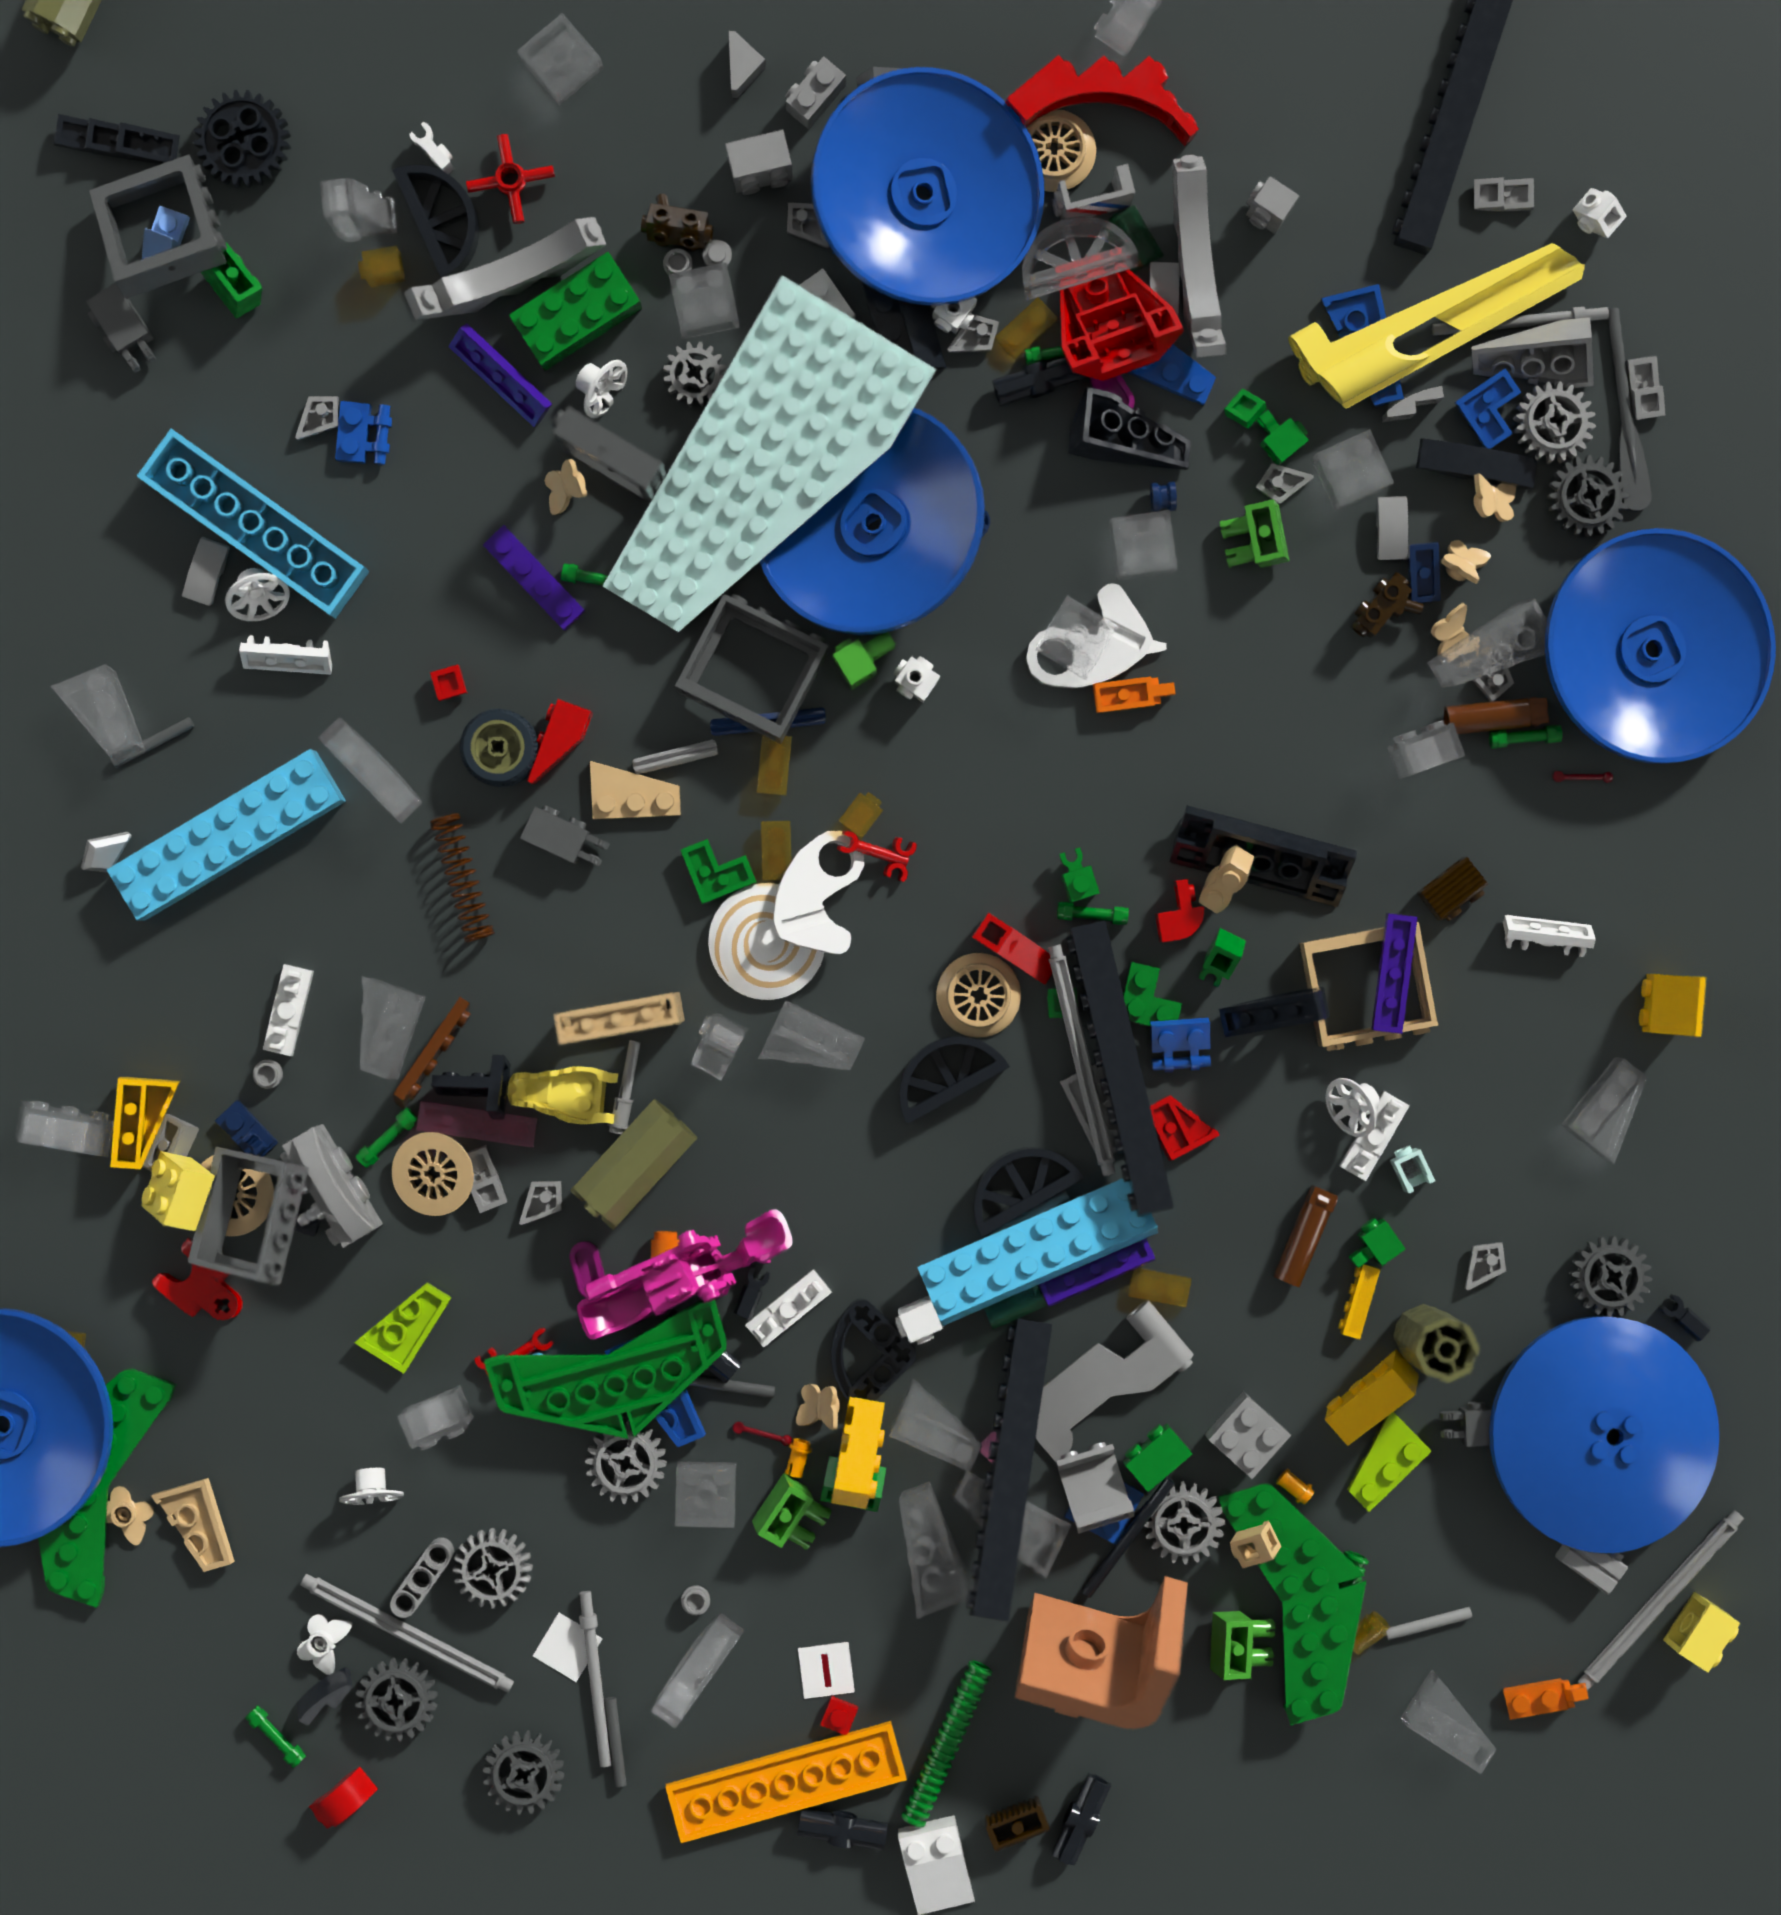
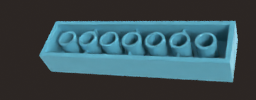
[137,428,370,619]
[107,749,346,921]
[917,1178,1158,1326]

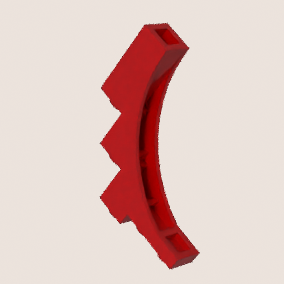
[1005,55,1199,146]

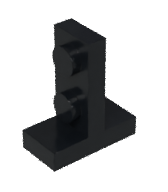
[431,1055,511,1120]

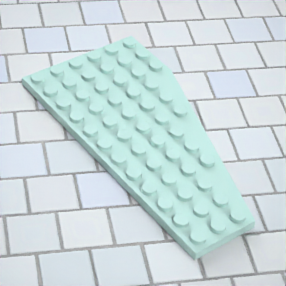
[603,276,936,632]

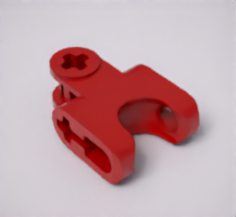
[152,1237,243,1320]

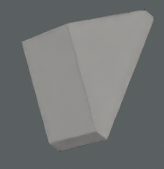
[729,31,766,98]

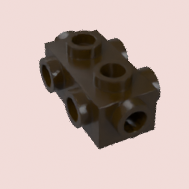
[641,194,714,251]
[1351,572,1424,638]

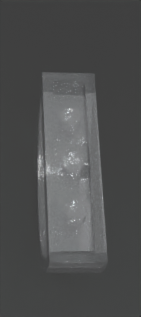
[1022,216,1138,301]
[318,717,423,824]
[651,1612,745,1729]

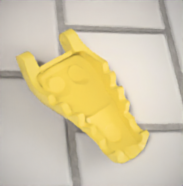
[507,1066,618,1125]

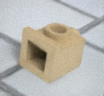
[1230,1521,1281,1568]

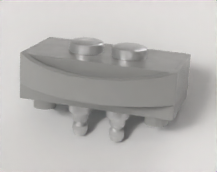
[280,1124,383,1248]

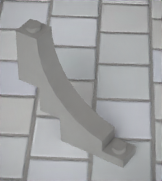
[1173,155,1226,358]
[404,217,607,320]

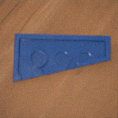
[1321,284,1404,407]
[1127,344,1216,406]
[604,1335,706,1447]

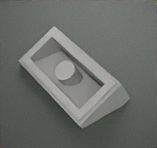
[143,1113,199,1172]

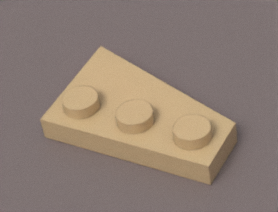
[590,761,681,820]
[151,1478,235,1572]

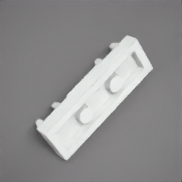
[239,635,333,675]
[1503,915,1596,957]
[263,964,314,1056]
[1339,1091,1409,1181]
[745,1269,832,1348]

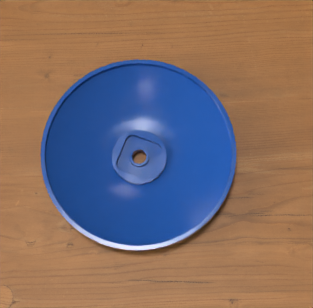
[811,67,1045,305]
[760,408,985,635]
[1545,528,1776,764]
[0,1308,113,1547]
[1489,1316,1719,1553]

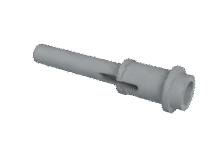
[607,1040,641,1134]

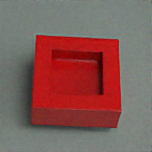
[430,664,468,701]
[820,1695,858,1735]

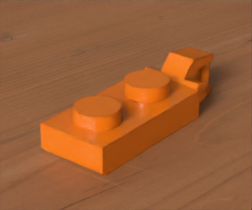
[1093,676,1176,714]
[1503,1678,1588,1720]

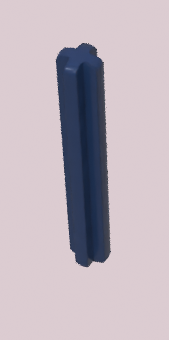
[710,707,826,736]

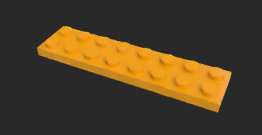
[665,1721,907,1843]

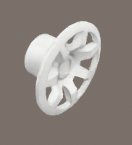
[576,360,627,418]
[225,568,290,621]
[1325,1078,1380,1137]
[339,1468,404,1505]

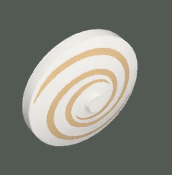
[708,883,824,1000]

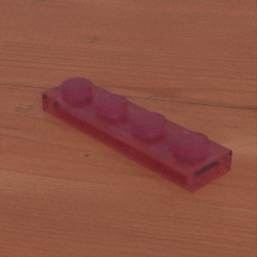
[416,1101,538,1148]

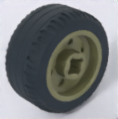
[460,709,539,787]

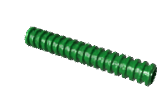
[901,1660,993,1827]

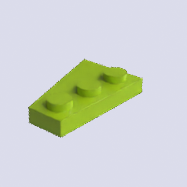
[354,1282,452,1374]
[1347,1412,1432,1512]

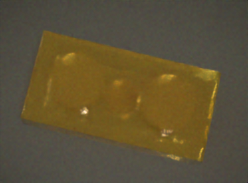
[995,297,1058,360]
[757,735,792,796]
[761,821,792,880]
[1128,1268,1192,1307]

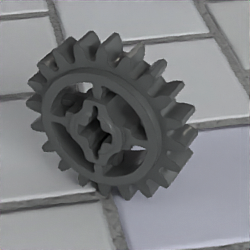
[1547,455,1630,538]
[1569,1235,1653,1317]
[355,1657,438,1741]
[482,1730,565,1815]

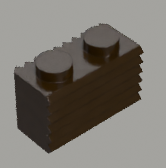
[1417,857,1488,921]
[984,1796,1050,1852]

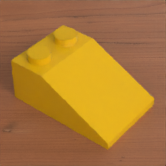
[1639,974,1706,1037]

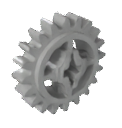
[1513,381,1596,464]
[585,1421,667,1504]
[1144,1481,1225,1565]

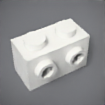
[895,1295,943,1344]

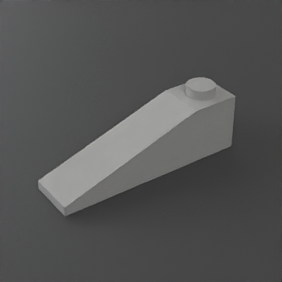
[1472,317,1594,389]

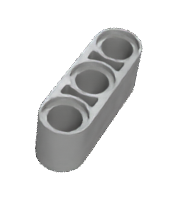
[390,1538,454,1618]

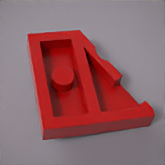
[1150,1095,1220,1161]

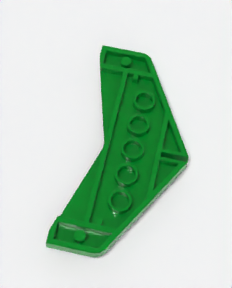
[484,1299,727,1439]
[38,1369,176,1608]
[1218,1483,1367,1725]

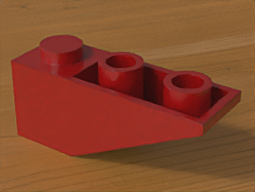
[527,699,593,785]
[971,913,1053,985]

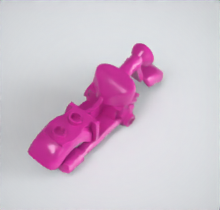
[577,1210,792,1339]

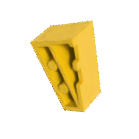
[110,1076,180,1169]
[1325,1349,1419,1446]
[831,1397,885,1509]

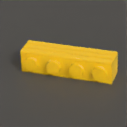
[1338,1264,1381,1339]

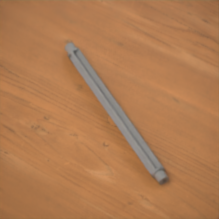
[1048,944,1116,1176]
[1577,1510,1744,1691]
[300,1574,514,1693]

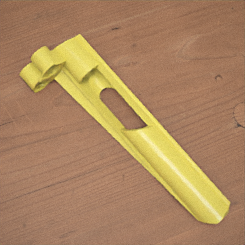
[1288,243,1585,409]

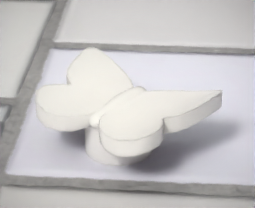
[297,1614,353,1675]

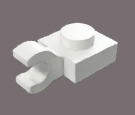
[409,122,454,174]

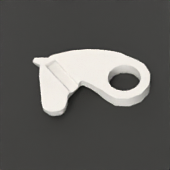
[1026,583,1167,689]
[761,831,864,955]

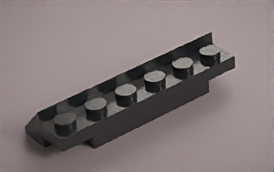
[860,280,946,370]
[1169,805,1357,907]

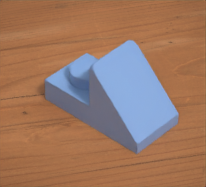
[142,206,190,259]

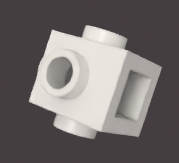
[1572,188,1627,238]
[931,297,977,334]
[893,656,941,703]

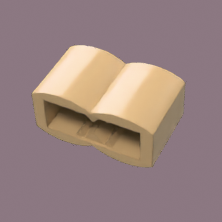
[1199,845,1254,913]

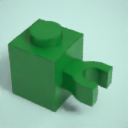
[1256,410,1309,465]
[1058,847,1100,903]
[1199,928,1246,987]
[1348,1218,1406,1268]

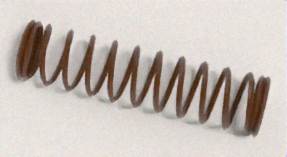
[429,813,495,942]

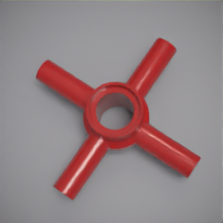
[466,134,555,224]

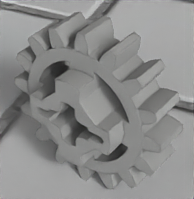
[663,341,727,407]

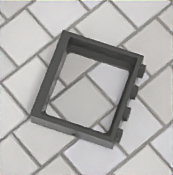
[89,154,227,299]
[552,406,666,504]
[675,594,829,744]
[187,1147,309,1285]

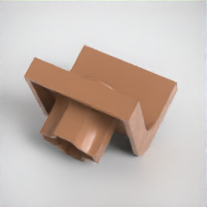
[1015,1577,1188,1729]

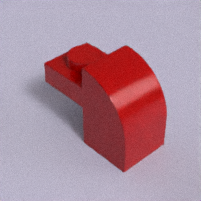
[1155,879,1204,942]
[309,1767,378,1829]

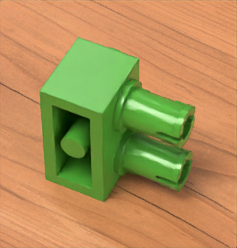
[1220,499,1290,568]
[833,632,895,690]
[752,1473,831,1550]
[1210,1611,1275,1680]

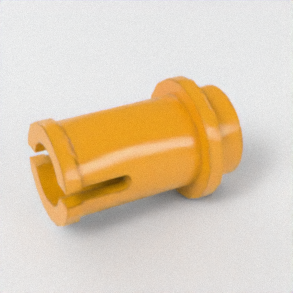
[785,1438,812,1478]
[1276,1469,1315,1505]

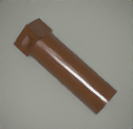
[1443,697,1549,735]
[1273,1185,1338,1288]

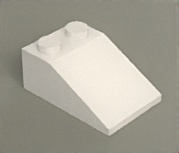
[898,1815,975,1915]

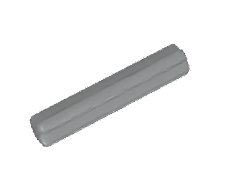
[632,740,718,774]

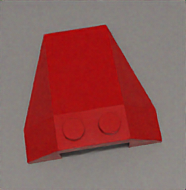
[1059,256,1184,381]

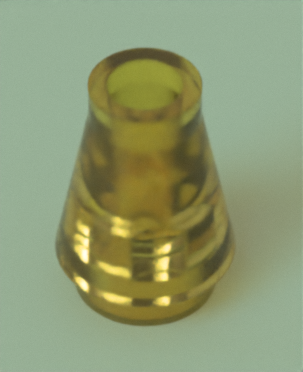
[1353,1611,1390,1655]

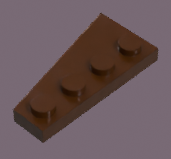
[393,997,471,1109]

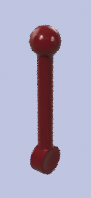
[1552,771,1614,783]
[733,1421,792,1446]

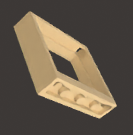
[1299,922,1438,1051]
[554,992,685,1044]

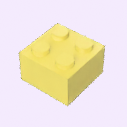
[141,1151,215,1231]
[1663,1592,1740,1673]

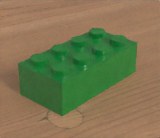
[509,252,643,371]

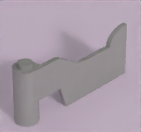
[1036,1300,1193,1463]

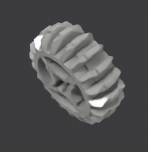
[452,1528,533,1609]

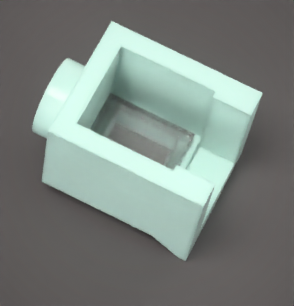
[1390,1145,1435,1193]

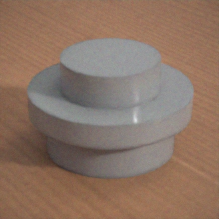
[703,240,732,270]
[663,248,693,279]
[253,1059,283,1089]
[681,1585,710,1615]

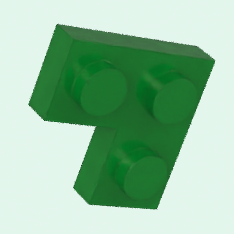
[680,839,757,904]
[1123,962,1182,1026]

